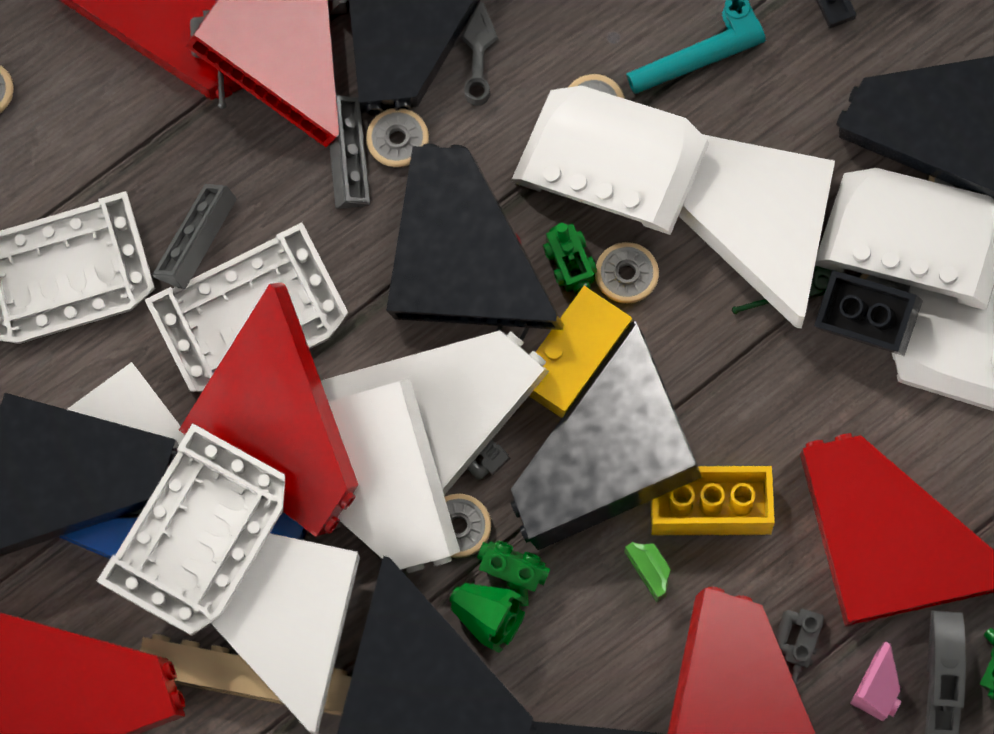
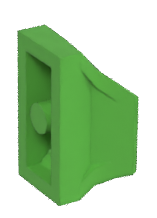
[624,542,671,602]

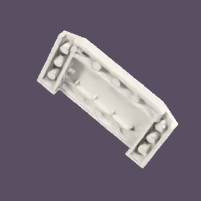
[512,86,709,235]
[815,168,994,310]
[0,191,155,344]
[145,223,348,392]
[892,286,994,411]
[97,423,285,636]

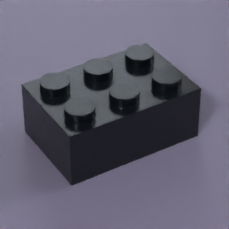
[814,270,923,356]

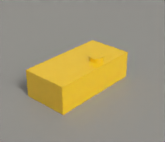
[529,286,632,418]
[651,466,775,535]

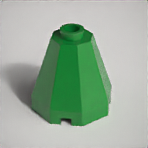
[449,583,528,653]

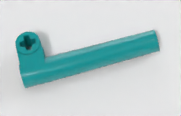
[626,0,766,94]

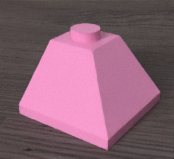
[850,642,901,721]

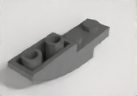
[925,610,965,734]

